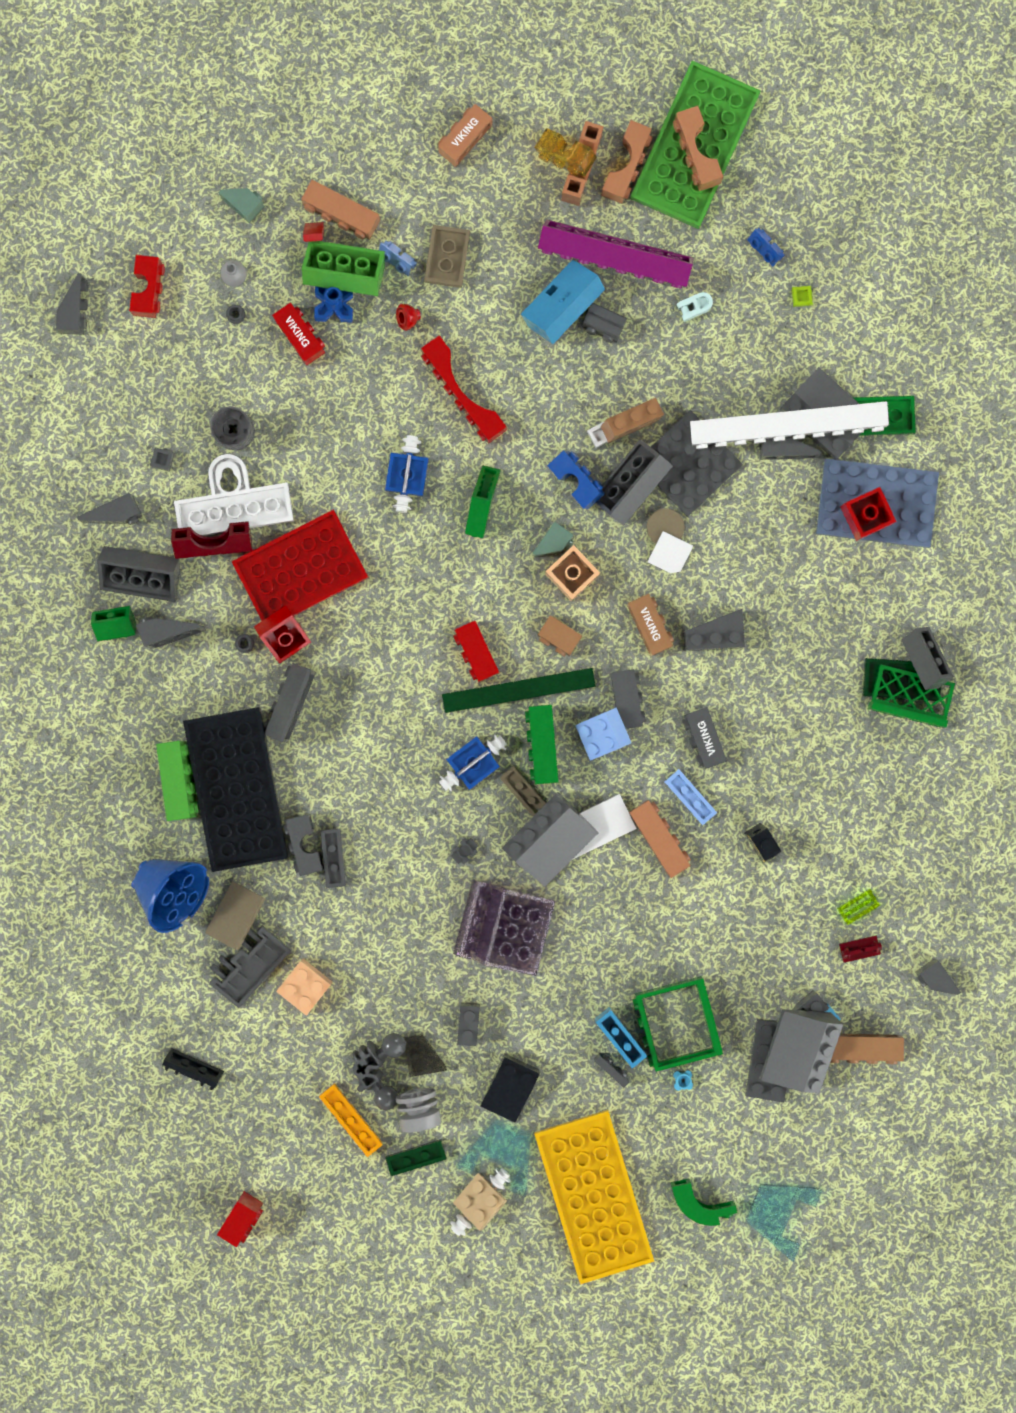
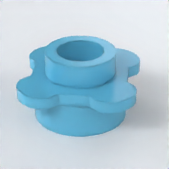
[673,1070,693,1091]

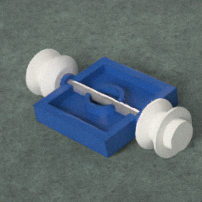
[385,435,429,513]
[439,735,507,791]

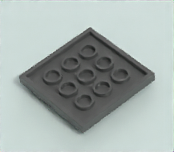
[651,410,743,517]

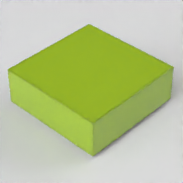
[791,286,813,307]

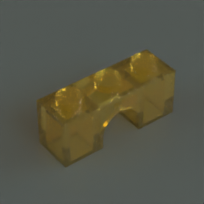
[534,128,597,177]

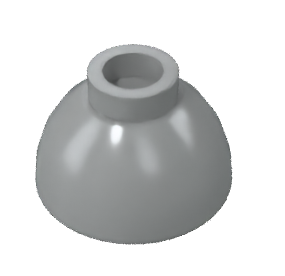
[220,260,247,287]

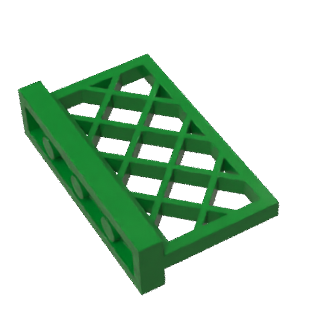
[868,664,955,728]

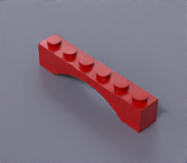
[421,335,507,444]

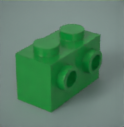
[91,606,136,642]

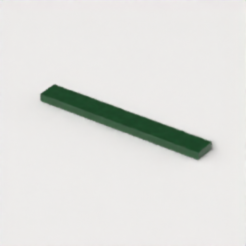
[442,668,596,713]

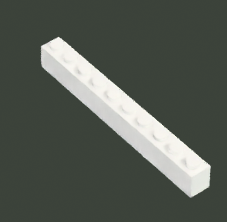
[690,402,889,449]

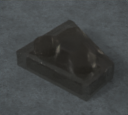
[404,1034,447,1077]

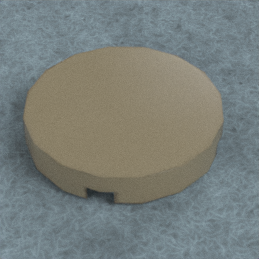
[646,508,685,544]

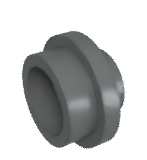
[226,305,245,324]
[235,634,255,653]

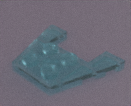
[456,1119,531,1197]
[746,1184,822,1262]

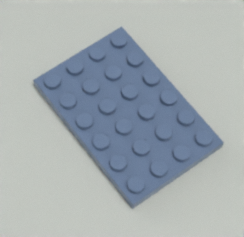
[816,459,939,548]

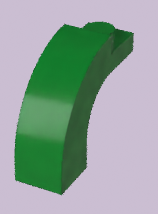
[670,1178,738,1226]

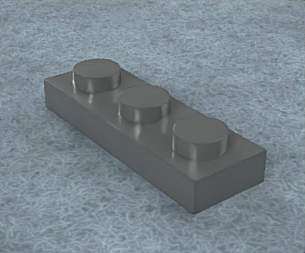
[321,828,346,888]

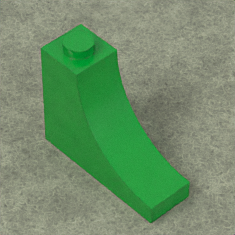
[465,465,501,538]

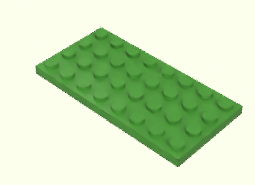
[630,60,761,229]

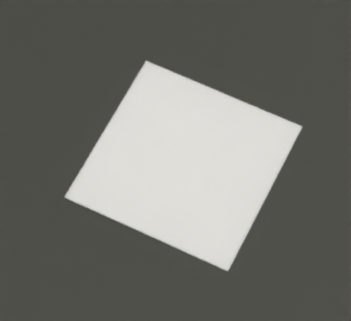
[648,531,693,573]

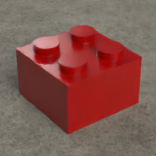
[840,487,897,541]
[254,605,311,664]
[217,1191,264,1248]

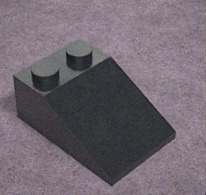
[480,1053,540,1122]

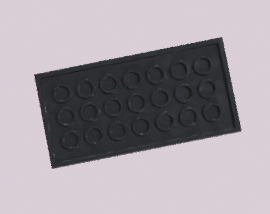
[183,707,289,872]

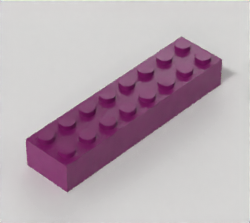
[538,219,694,289]

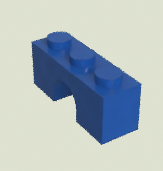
[547,450,605,509]

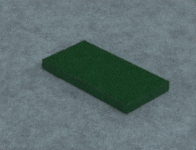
[863,658,941,701]

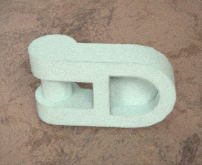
[676,292,713,322]

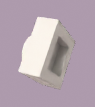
[587,422,608,448]

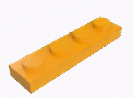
[319,1083,383,1157]

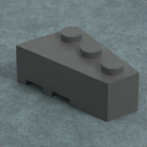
[683,609,745,652]

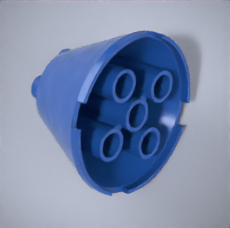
[131,859,209,933]

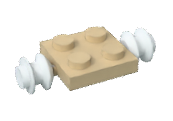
[450,1168,511,1236]

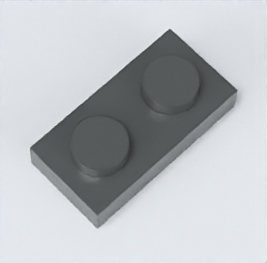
[594,1053,629,1088]

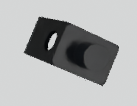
[744,823,781,864]

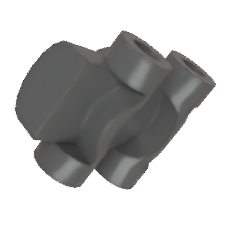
[451,838,478,864]

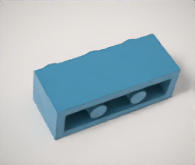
[594,1007,647,1068]

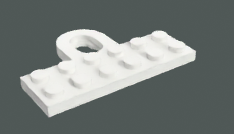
[174,454,294,536]

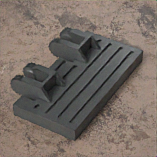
[209,925,291,1008]

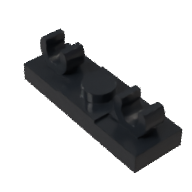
[162,1048,224,1090]

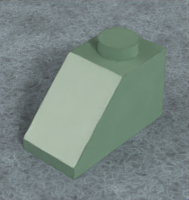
[218,188,264,223]
[533,522,574,558]

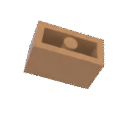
[537,615,582,657]

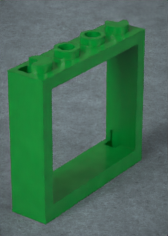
[632,976,723,1072]

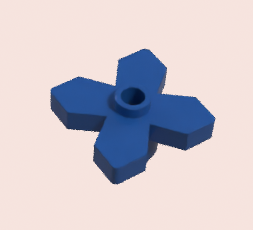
[314,286,353,323]

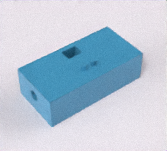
[521,260,605,344]

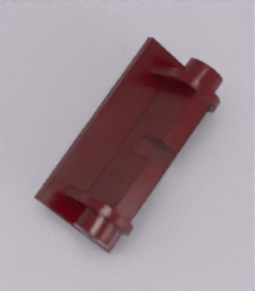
[839,935,882,963]

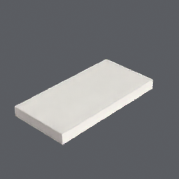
[572,794,636,860]

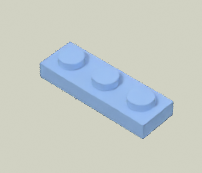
[664,769,717,825]

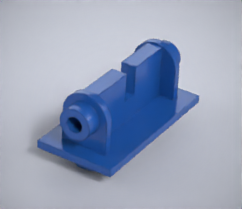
[747,228,785,267]

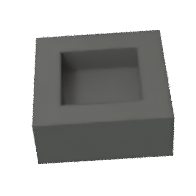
[150,447,175,472]

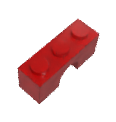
[129,255,165,318]

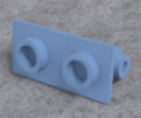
[379,241,417,276]

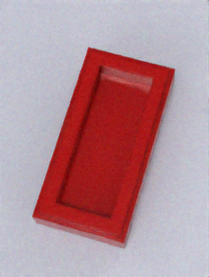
[303,222,325,242]

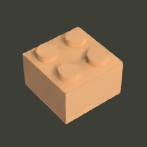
[545,545,600,601]
[276,958,333,1016]

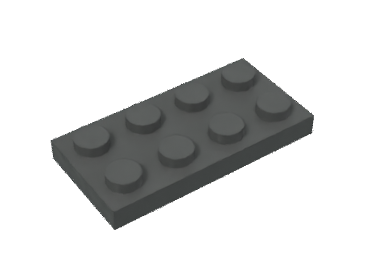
[745,1019,786,1103]

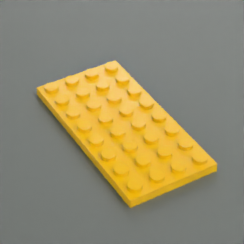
[534,1110,654,1285]

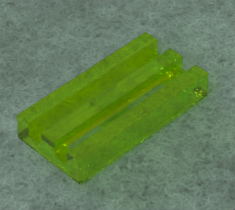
[837,888,880,925]

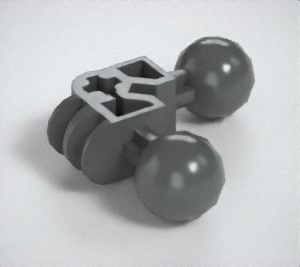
[352,1033,406,1111]

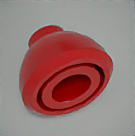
[396,304,421,331]

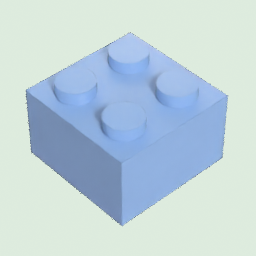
[575,708,631,761]

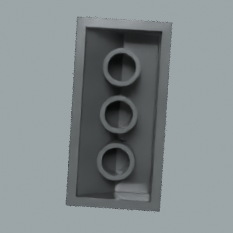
[596,439,673,526]
[97,546,180,602]
[264,663,316,743]

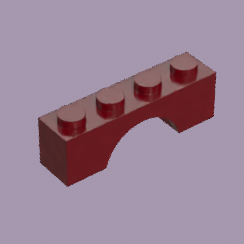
[171,521,252,559]

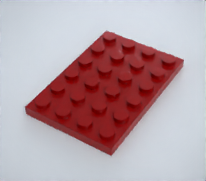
[231,509,369,621]

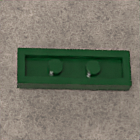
[385,1139,447,1176]

